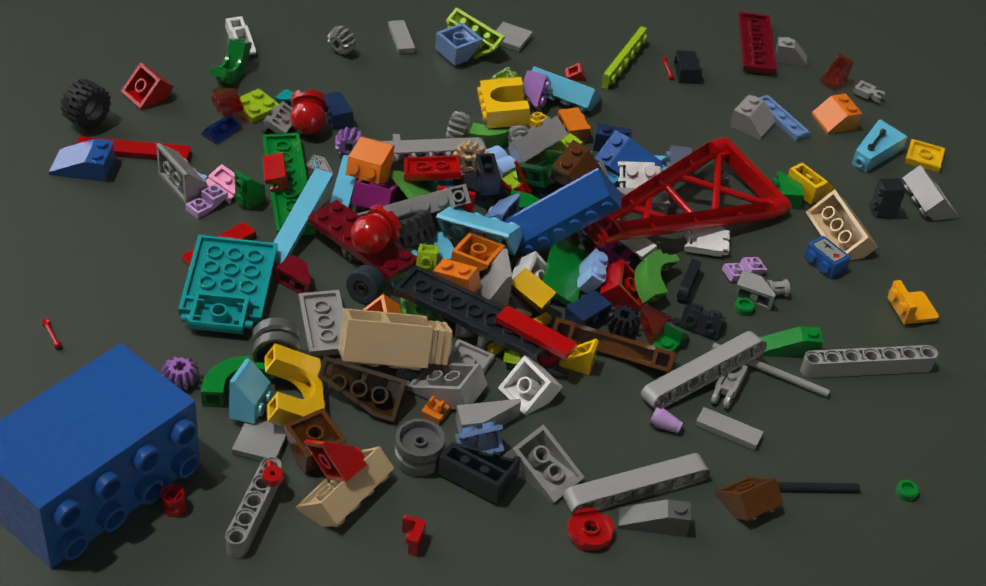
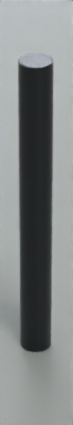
[777,482,860,492]

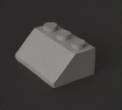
[508,116,568,163]
[156,143,208,204]
[903,165,959,221]

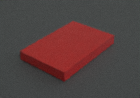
[404,155,461,181]

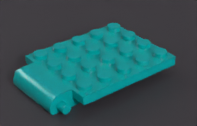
[178,235,278,335]

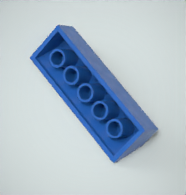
[503,168,621,257]

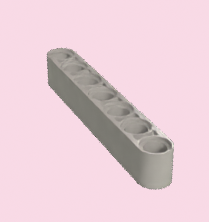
[381,137,487,165]
[641,331,767,409]
[800,345,938,378]
[563,453,710,515]

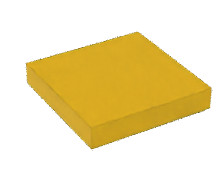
[905,139,945,173]

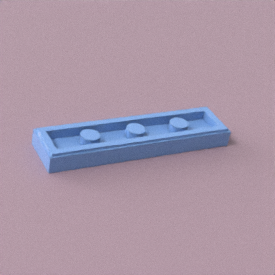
[759,95,810,141]

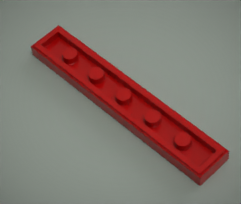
[77,136,191,161]

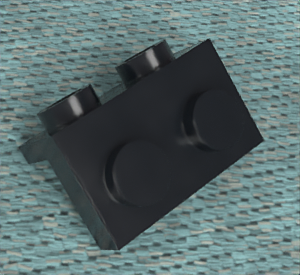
[679,303,726,339]

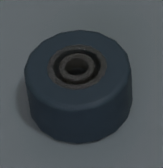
[346,265,386,305]

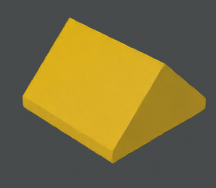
[511,268,556,313]

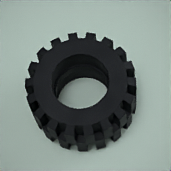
[60,79,111,130]
[395,210,437,249]

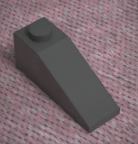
[618,499,691,537]

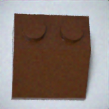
[550,140,602,186]
[284,408,346,473]
[715,476,784,522]

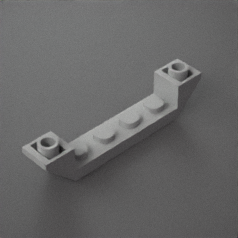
[358,184,471,217]

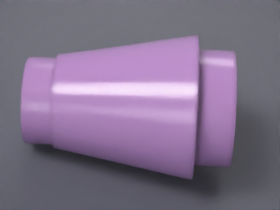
[649,407,683,434]

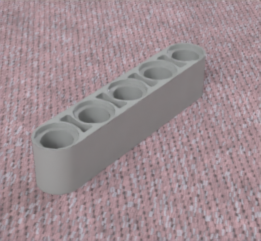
[225,457,282,558]

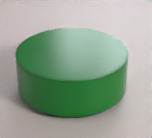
[734,297,755,316]
[895,480,919,502]

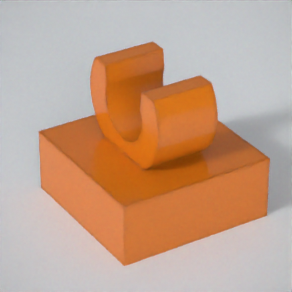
[421,396,451,425]

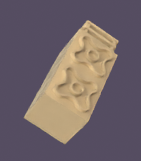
[338,308,452,370]

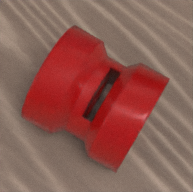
[160,484,185,517]

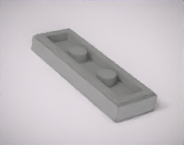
[388,20,415,54]
[695,407,763,450]

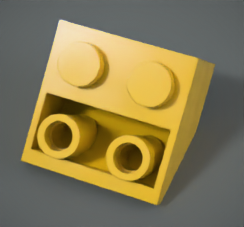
[788,163,836,205]

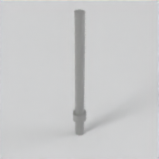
[711,342,830,398]

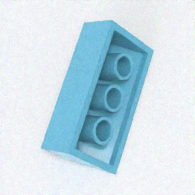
[532,66,602,112]
[436,207,523,255]

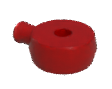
[262,460,284,487]

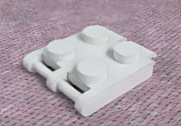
[618,161,661,188]
[684,227,730,257]

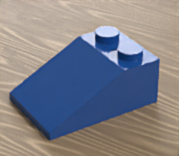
[595,130,663,178]
[49,139,116,182]

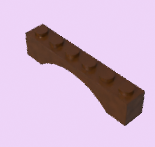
[553,317,677,373]

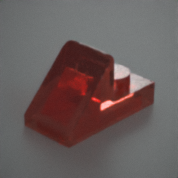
[820,54,854,90]

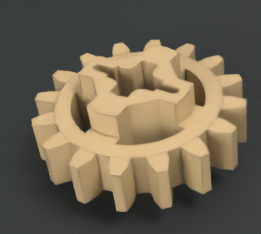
[453,140,490,173]

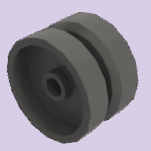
[252,318,300,363]
[395,419,445,476]

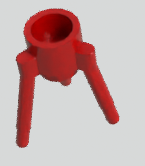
[500,160,534,195]

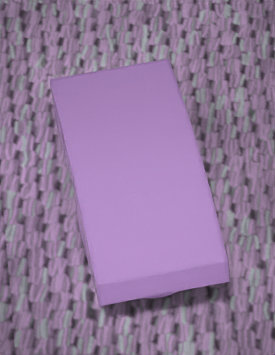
[186,183,228,219]
[722,257,767,282]

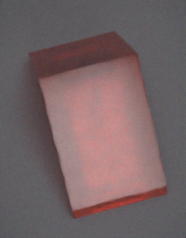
[640,305,671,345]

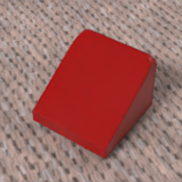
[565,63,586,81]

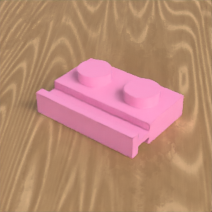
[206,164,235,204]

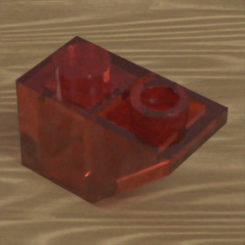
[211,88,244,117]

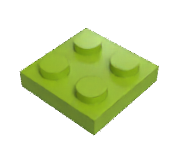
[230,88,280,124]

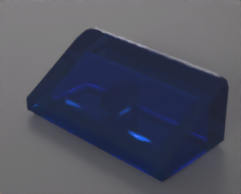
[201,113,242,144]

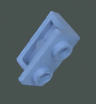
[455,421,504,454]

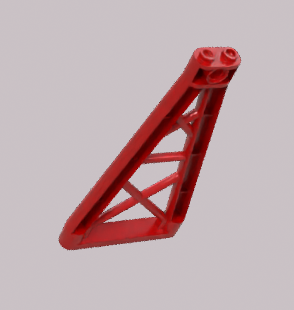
[583,137,791,247]

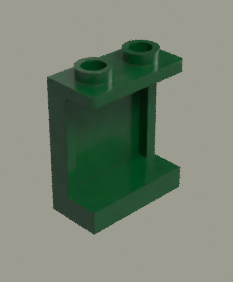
[515,149,563,188]

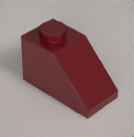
[276,255,310,294]

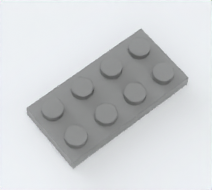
[299,290,343,357]

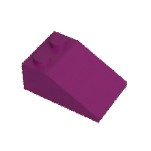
[351,178,401,210]

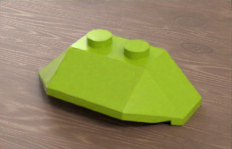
[446,7,505,59]

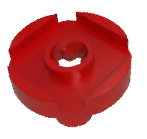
[567,508,614,551]

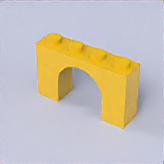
[477,77,530,128]
[264,343,325,427]

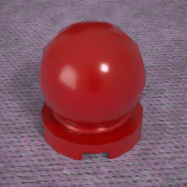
[290,89,327,136]
[350,205,401,254]

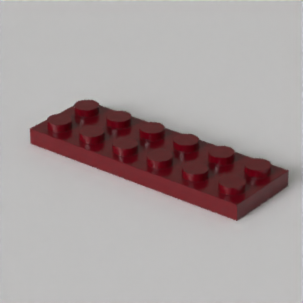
[738,12,776,75]
[308,200,417,282]

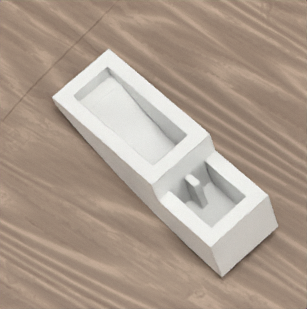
[225,16,257,55]

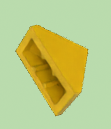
[559,339,599,375]

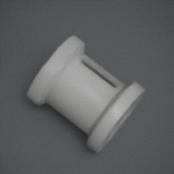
[766,279,790,297]

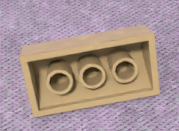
[806,189,878,261]
[296,446,394,527]

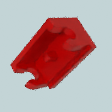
[263,152,289,192]

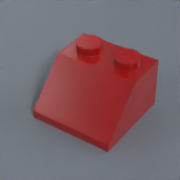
[121,62,174,110]
[600,259,643,311]
[303,439,367,482]

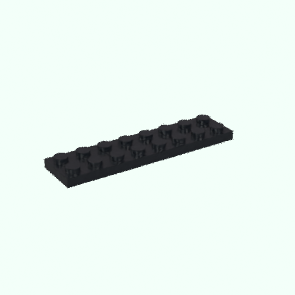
[394,265,557,362]

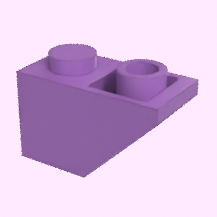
[523,70,551,112]

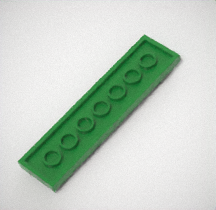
[263,133,316,235]

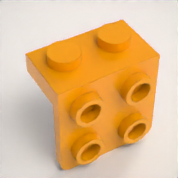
[887,280,939,324]

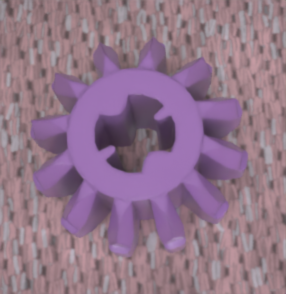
[335,127,365,155]
[162,355,199,391]

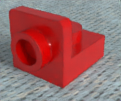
[402,515,426,557]

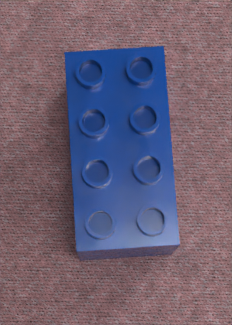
[0,343,200,569]

